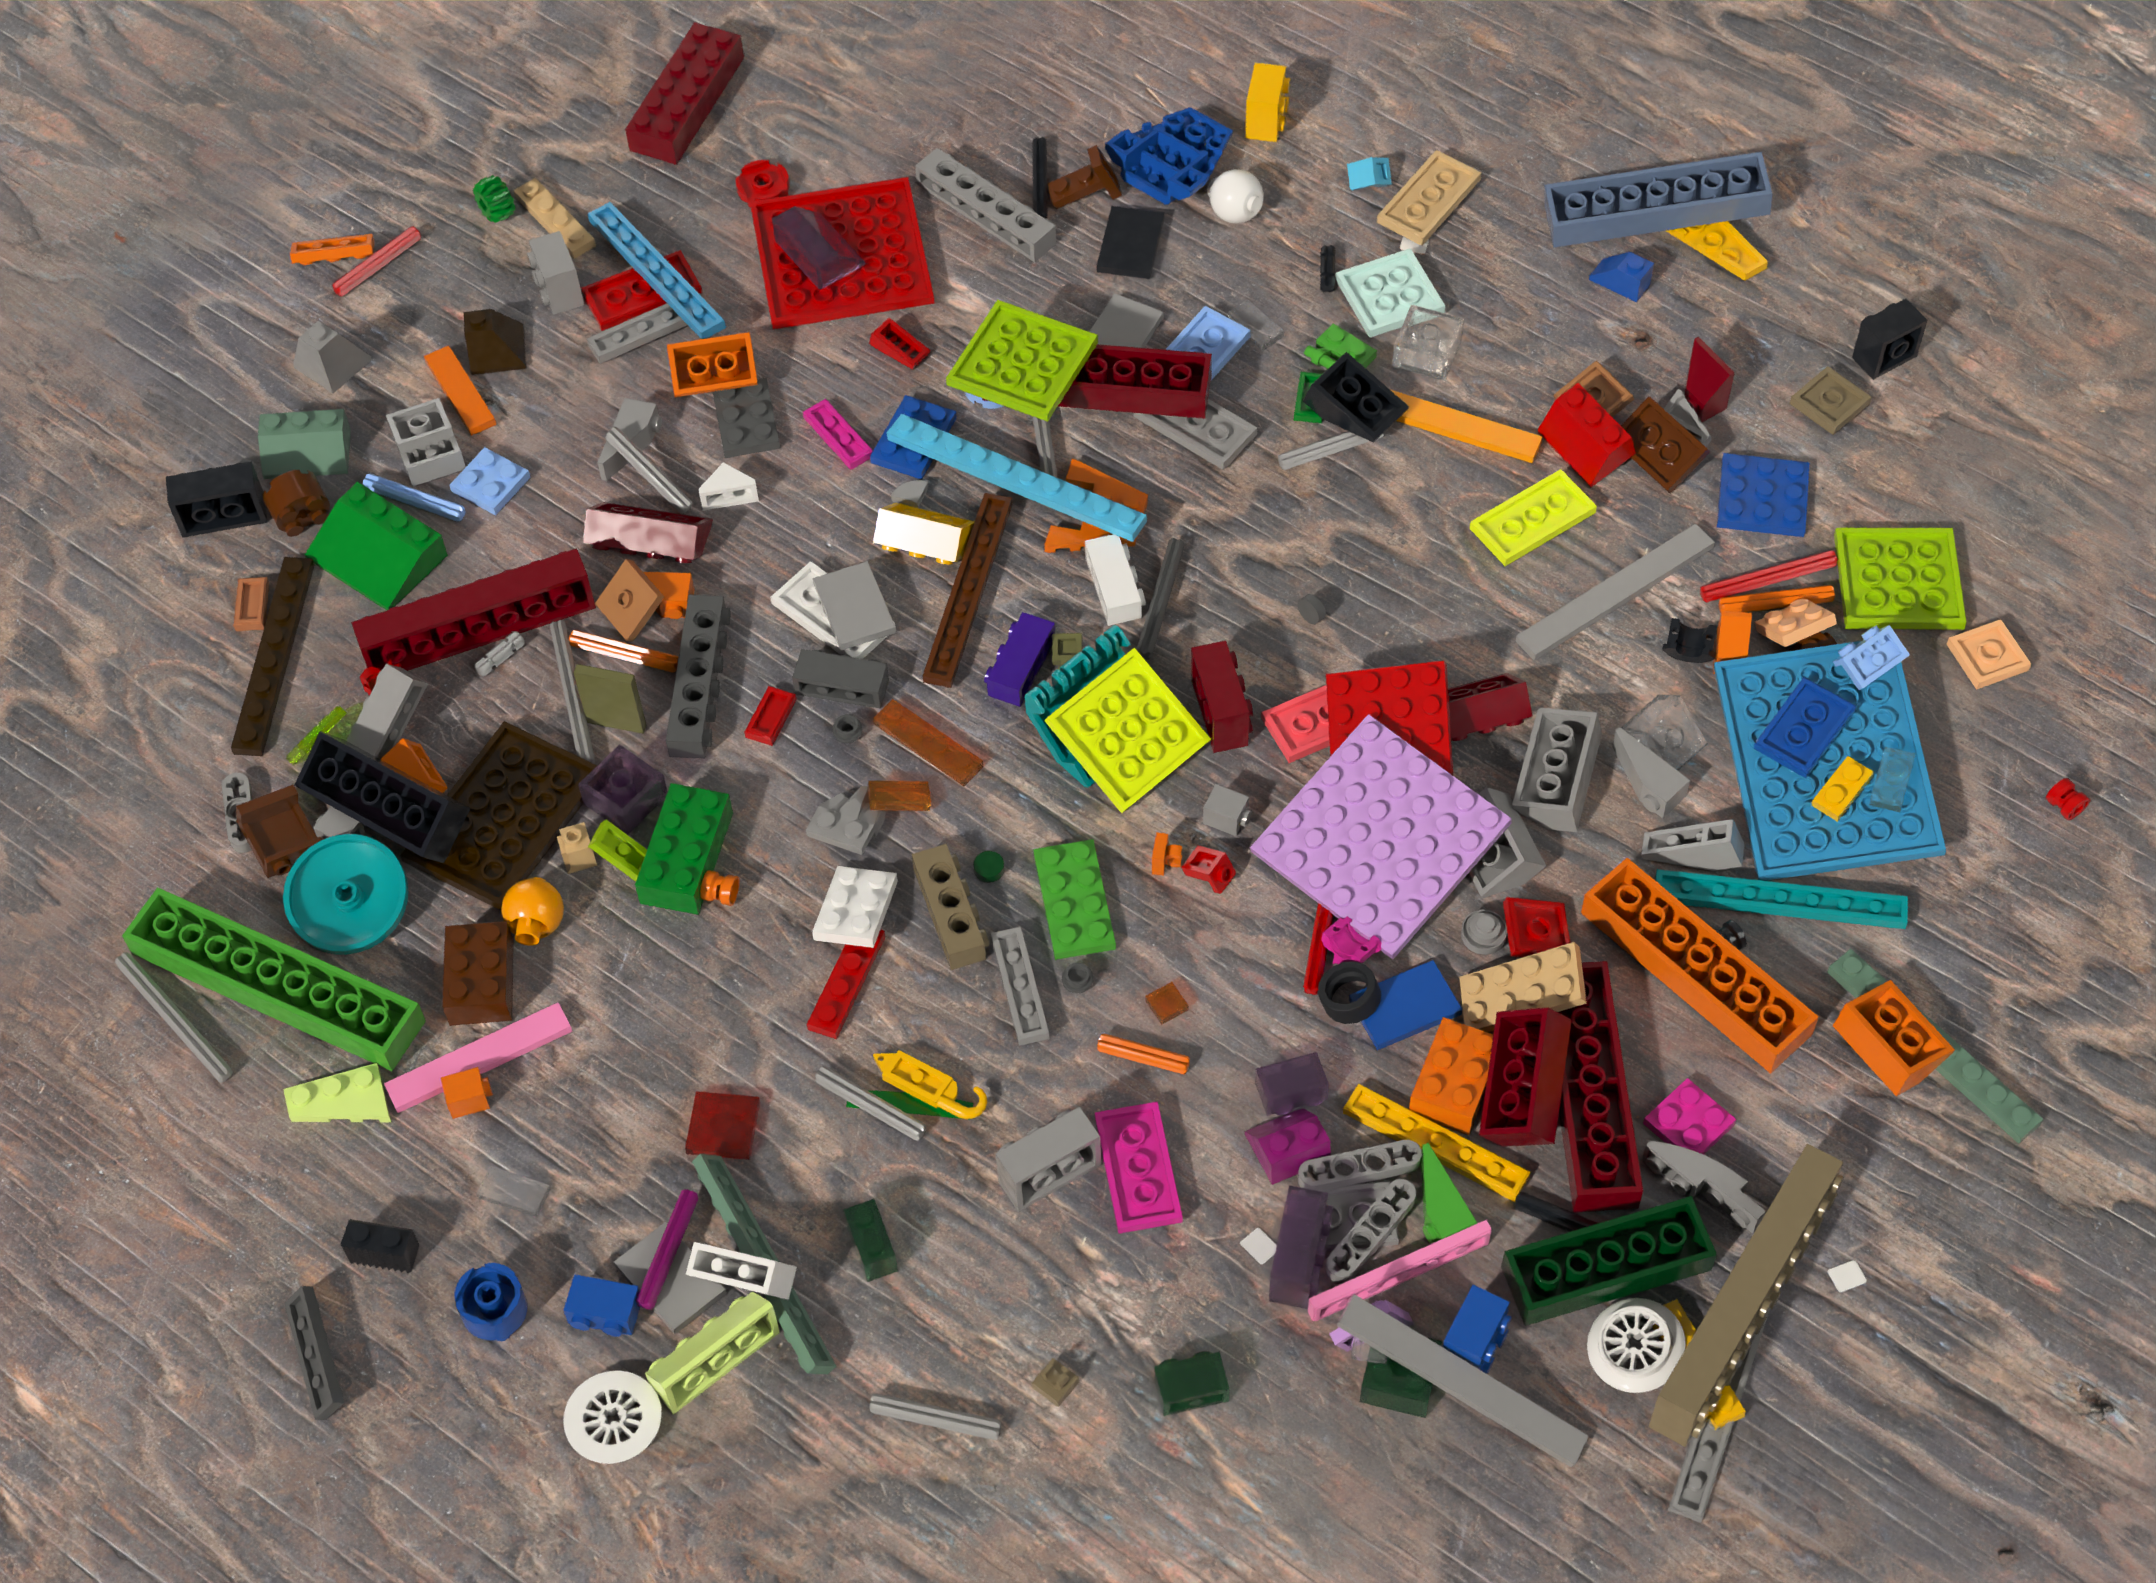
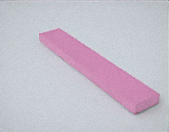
[384,1002,573,1113]
[1308,1220,1492,1322]

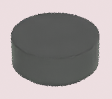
[1298,594,1326,625]

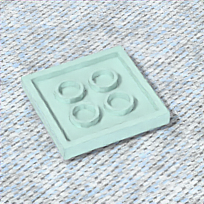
[1335,248,1445,338]

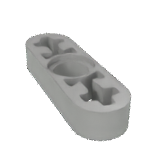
[222,773,253,853]

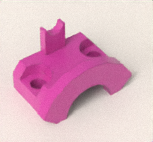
[1321,916,1382,964]

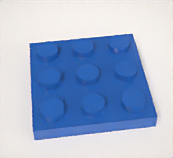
[1717,453,1810,537]

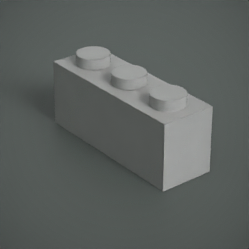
[346,664,428,759]

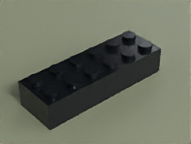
[294,731,471,863]

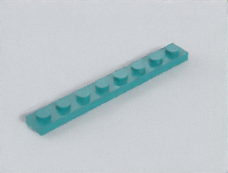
[1655,869,1908,929]

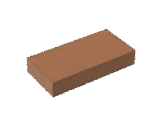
[233,577,269,631]

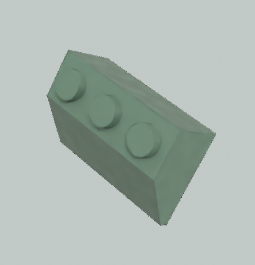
[258,409,351,479]

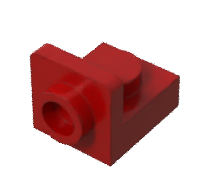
[1181,845,1236,894]

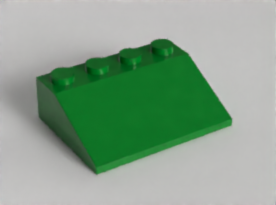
[305,482,448,610]

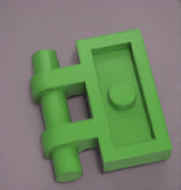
[1304,323,1377,369]

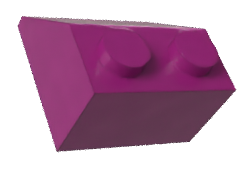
[1245,1108,1331,1185]

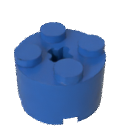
[454,1263,528,1341]

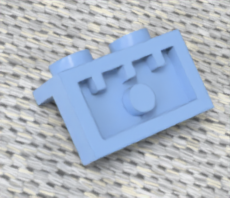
[1833,625,1910,690]

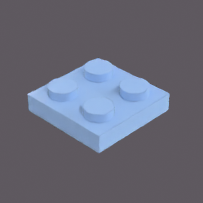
[450,447,531,516]

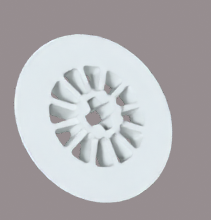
[1587,1298,1686,1393]
[564,1371,662,1464]

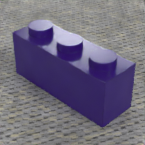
[984,612,1055,707]

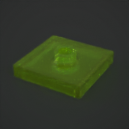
[286,706,347,765]

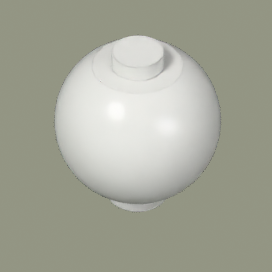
[1207,169,1264,224]

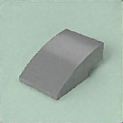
[386,398,466,487]

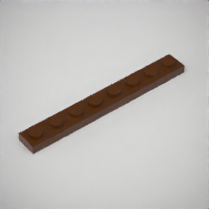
[922,493,1013,688]

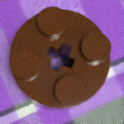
[262,470,330,537]

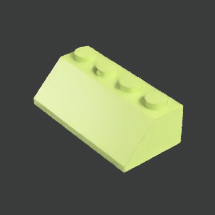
[645,1291,780,1415]

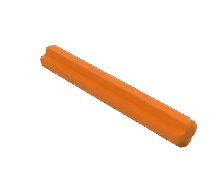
[1719,585,1835,613]
[569,629,679,673]

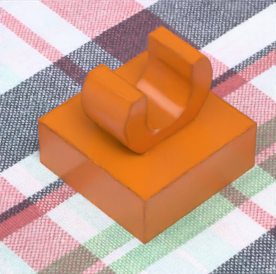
[1152,832,1182,876]

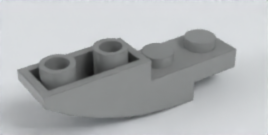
[1642,1141,1766,1234]

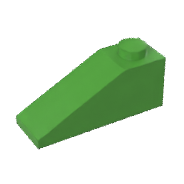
[1421,1143,1477,1244]

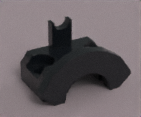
[1662,618,1717,663]

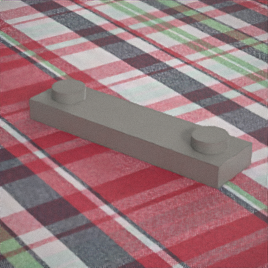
[587,304,687,364]
[990,927,1050,1046]

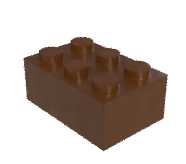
[443,921,514,1026]

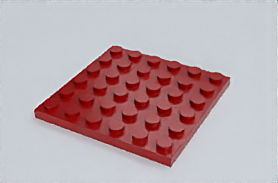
[750,177,935,330]

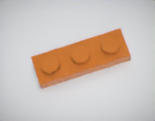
[290,234,375,265]

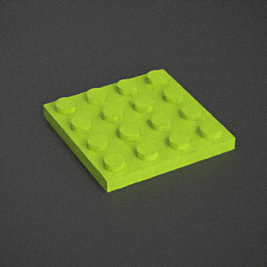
[946,300,1098,422]
[1834,528,1966,630]

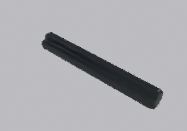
[1032,137,1048,219]
[1514,1192,1598,1232]

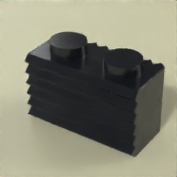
[341,1219,419,1274]

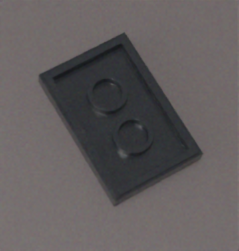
[1096,206,1164,279]

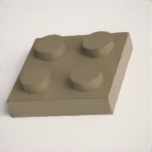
[1790,366,1872,435]

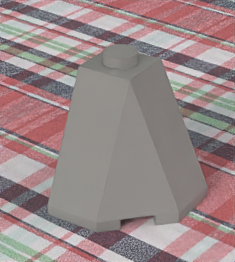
[293,321,372,393]

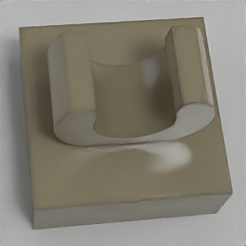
[1032,1358,1079,1407]

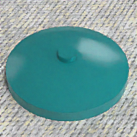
[283,834,409,955]

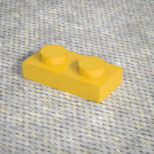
[1812,756,1874,822]

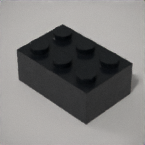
[166,461,268,538]

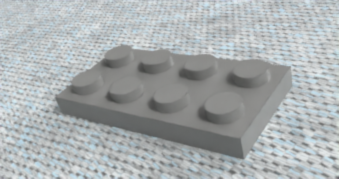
[1134,399,1257,470]

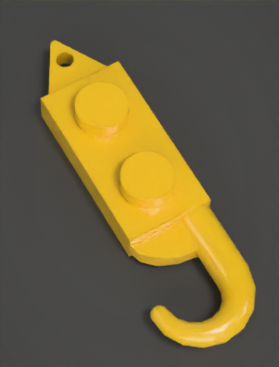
[873,1050,988,1119]

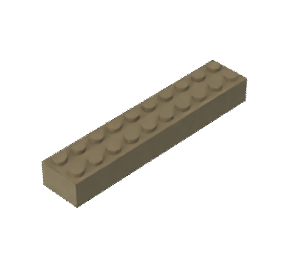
[1648,1143,1844,1447]

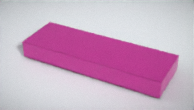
[803,398,873,470]

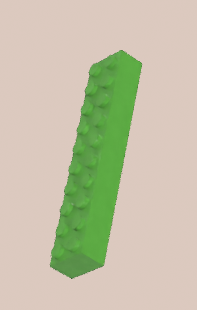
[122,887,426,1071]

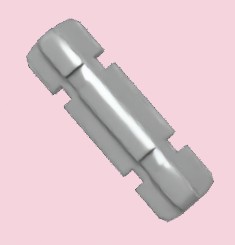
[473,631,525,677]

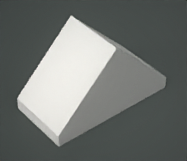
[699,462,759,511]

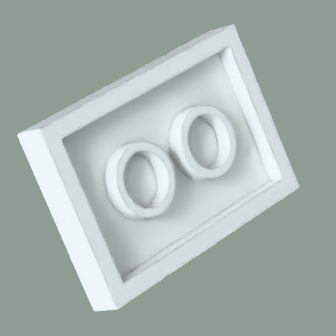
[812,866,898,948]

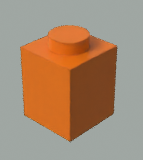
[441,1067,493,1119]

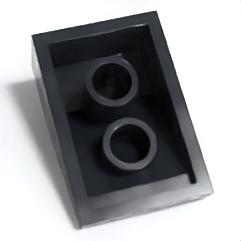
[1303,352,1409,443]

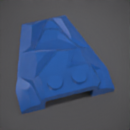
[1105,107,1233,205]

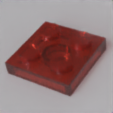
[685,1091,760,1160]

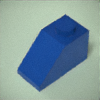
[1589,252,1654,302]

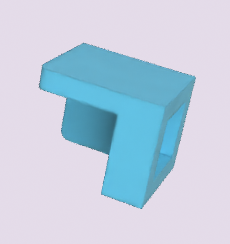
[1347,157,1392,190]

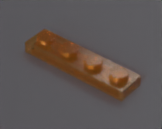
[873,699,984,786]

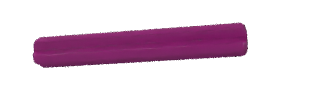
[636,1189,698,1310]

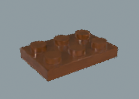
[1621,396,1710,494]

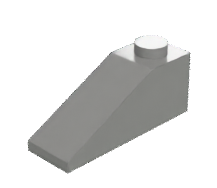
[597,398,662,481]
[1612,727,1690,818]
[1641,819,1745,871]

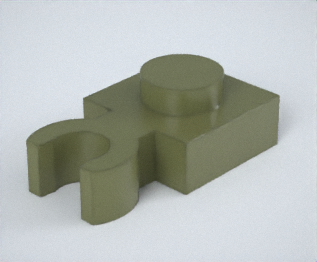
[1052,633,1083,670]

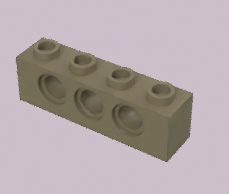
[911,844,989,970]

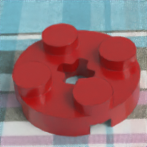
[735,160,790,208]

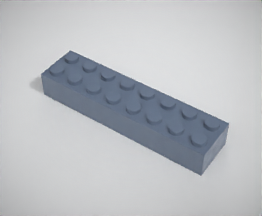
[1544,151,1773,248]

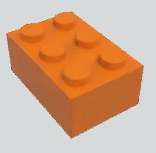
[1409,1017,1493,1135]

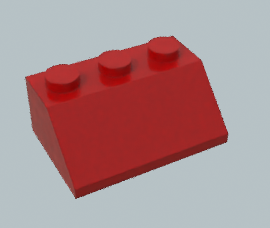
[1537,383,1636,488]

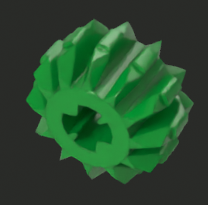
[473,175,515,223]

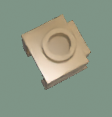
[557,822,597,874]

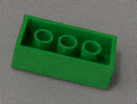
[635,783,733,915]

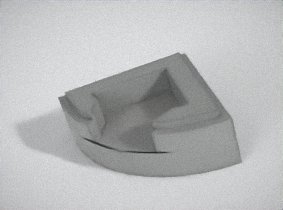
[891,480,929,508]

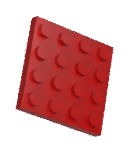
[1326,661,1453,776]

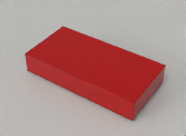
[744,686,797,746]

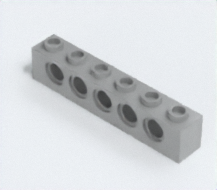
[915,148,1056,263]

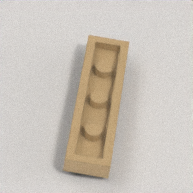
[513,178,596,259]

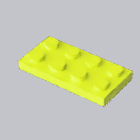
[1469,469,1597,566]

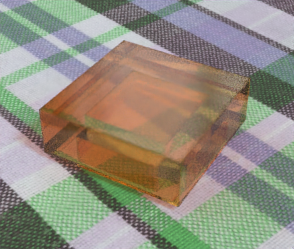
[1145,982,1189,1025]

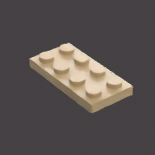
[1377,150,1482,246]
[1459,942,1587,1032]

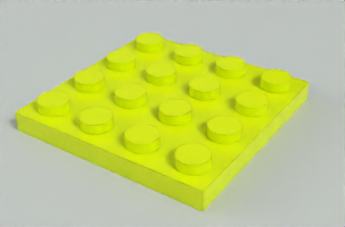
[1044,648,1211,813]

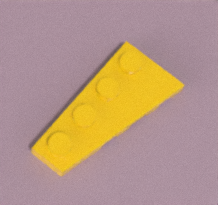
[1666,221,1768,281]

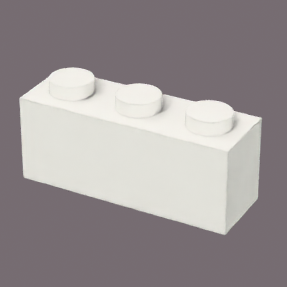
[1085,534,1146,626]
[686,1242,797,1300]

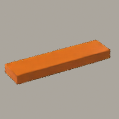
[424,345,496,436]

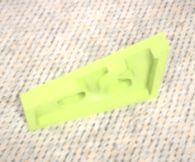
[283,1063,391,1122]

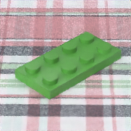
[1033,839,1116,960]

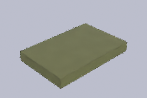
[573,664,647,734]

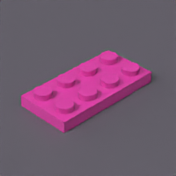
[1094,1102,1183,1234]

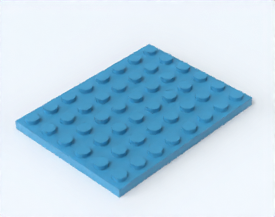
[1714,641,1946,881]

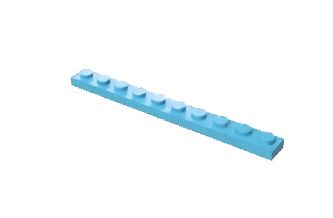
[887,414,1147,542]

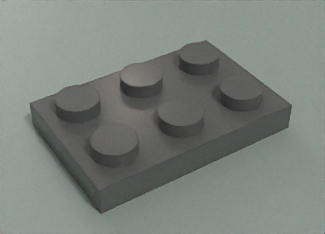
[713,378,780,458]

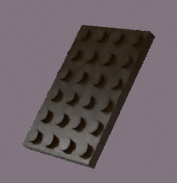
[400,721,605,910]

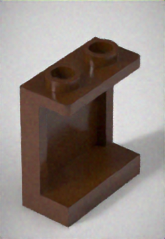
[236,784,323,878]

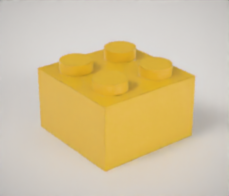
[1245,63,1290,142]

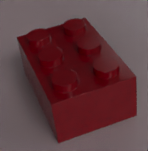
[1191,640,1253,753]

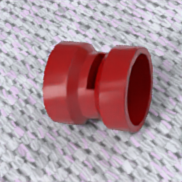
[2045,778,2090,821]

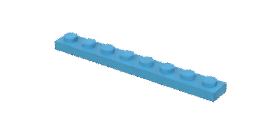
[587,202,726,339]

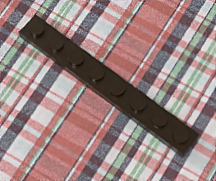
[231,557,315,757]

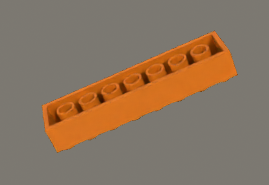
[1581,858,1819,1074]

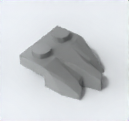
[806,786,887,855]

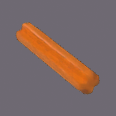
[1097,1033,1190,1074]

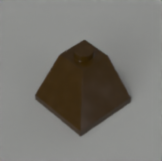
[463,309,526,375]

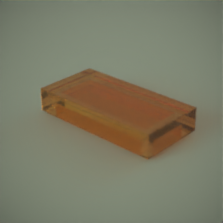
[867,781,931,811]

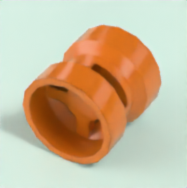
[700,870,740,906]

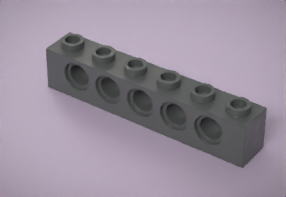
[666,595,731,759]

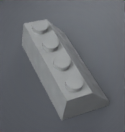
[1512,707,1602,832]

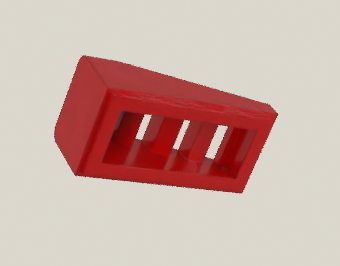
[869,317,931,370]

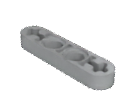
[1298,1140,1422,1193]
[1326,1179,1416,1284]

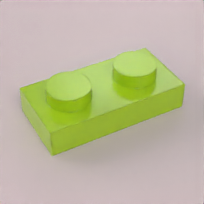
[588,820,647,881]

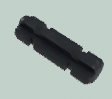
[1320,245,1335,293]

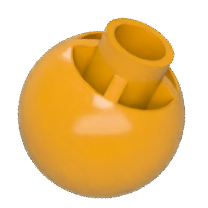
[501,877,564,946]

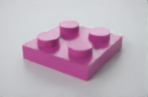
[1643,1078,1737,1155]

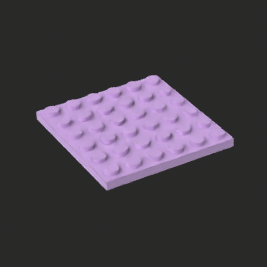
[1250,714,1512,960]

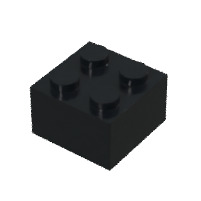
[1852,299,1928,380]

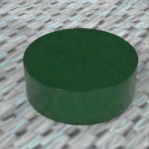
[973,851,1004,883]

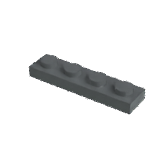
[284,1286,344,1420]

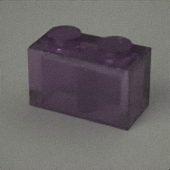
[1255,1052,1329,1116]

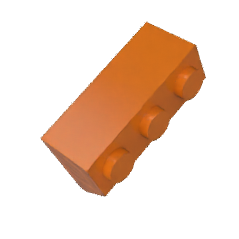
[667,332,758,397]
[1833,980,1955,1096]

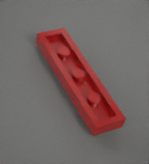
[807,929,886,1040]

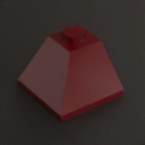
[1684,337,1735,423]

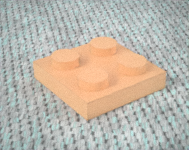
[1755,599,1837,647]
[1946,619,2031,690]

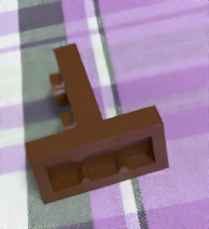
[1047,145,1122,209]

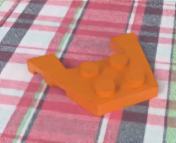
[1044,459,1148,553]

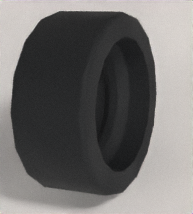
[1318,961,1381,1024]

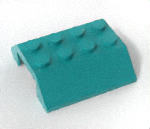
[1025,625,1131,788]

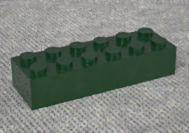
[1501,1196,1717,1326]

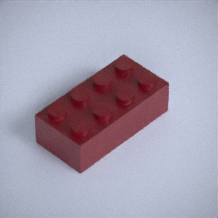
[1479,1007,1571,1147]

